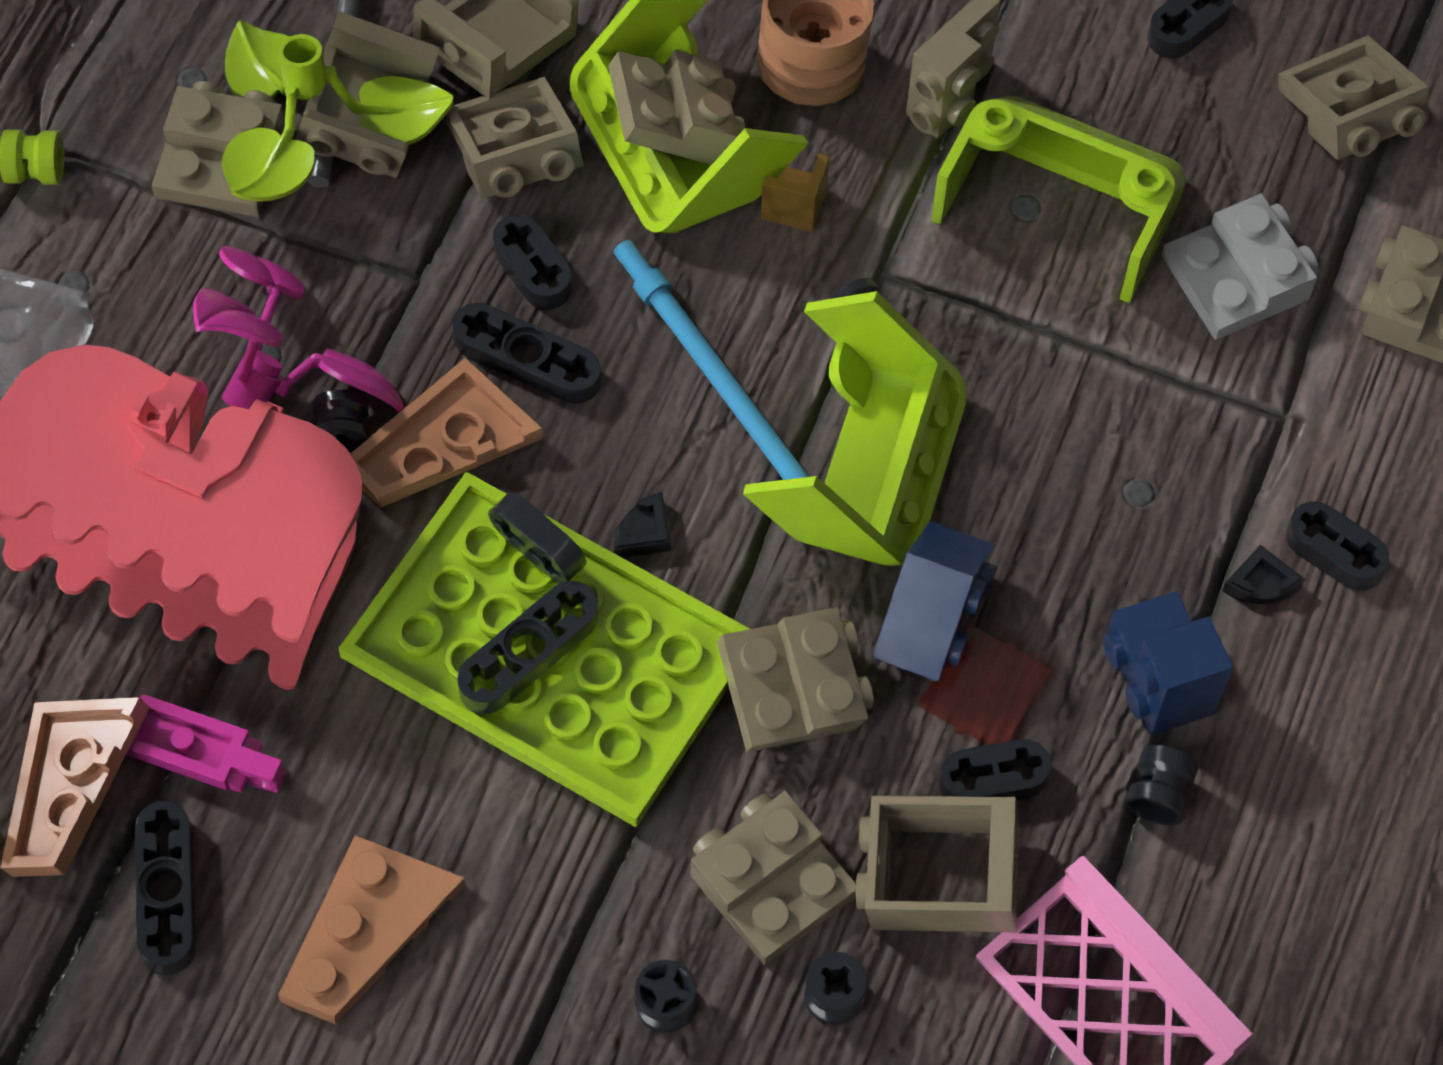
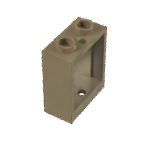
[856,796,1020,932]

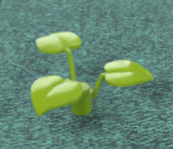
[222,20,453,202]

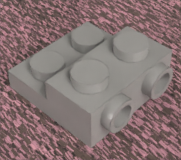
[1161,193,1319,340]

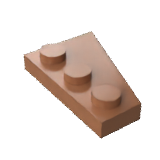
[278,836,466,1024]

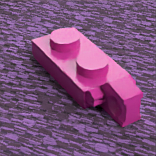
[126,694,287,794]

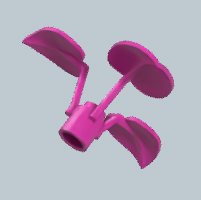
[193,246,404,413]

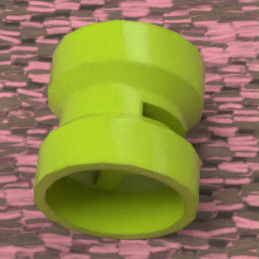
[0,129,65,185]

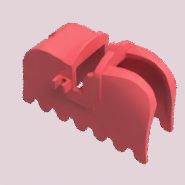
[0,345,362,690]

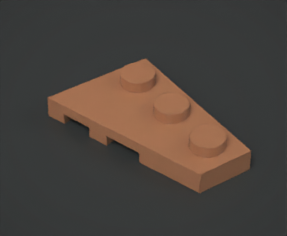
[350,358,543,508]
[1,697,150,877]

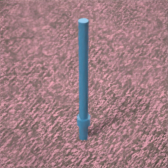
[614,240,809,480]

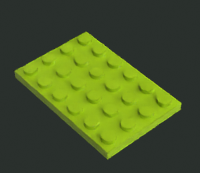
[339,472,750,828]

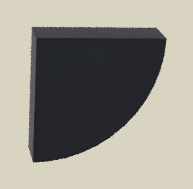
[614,492,671,558]
[1222,545,1305,604]

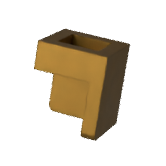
[761,153,830,233]

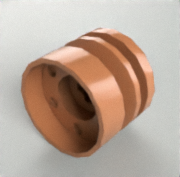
[756,0,874,106]

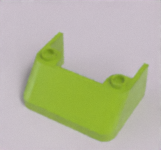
[570,0,809,234]
[931,96,1186,303]
[743,291,966,566]

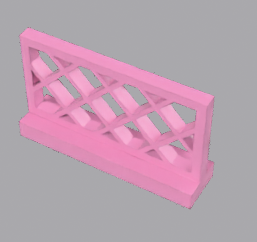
[976,855,1252,1065]

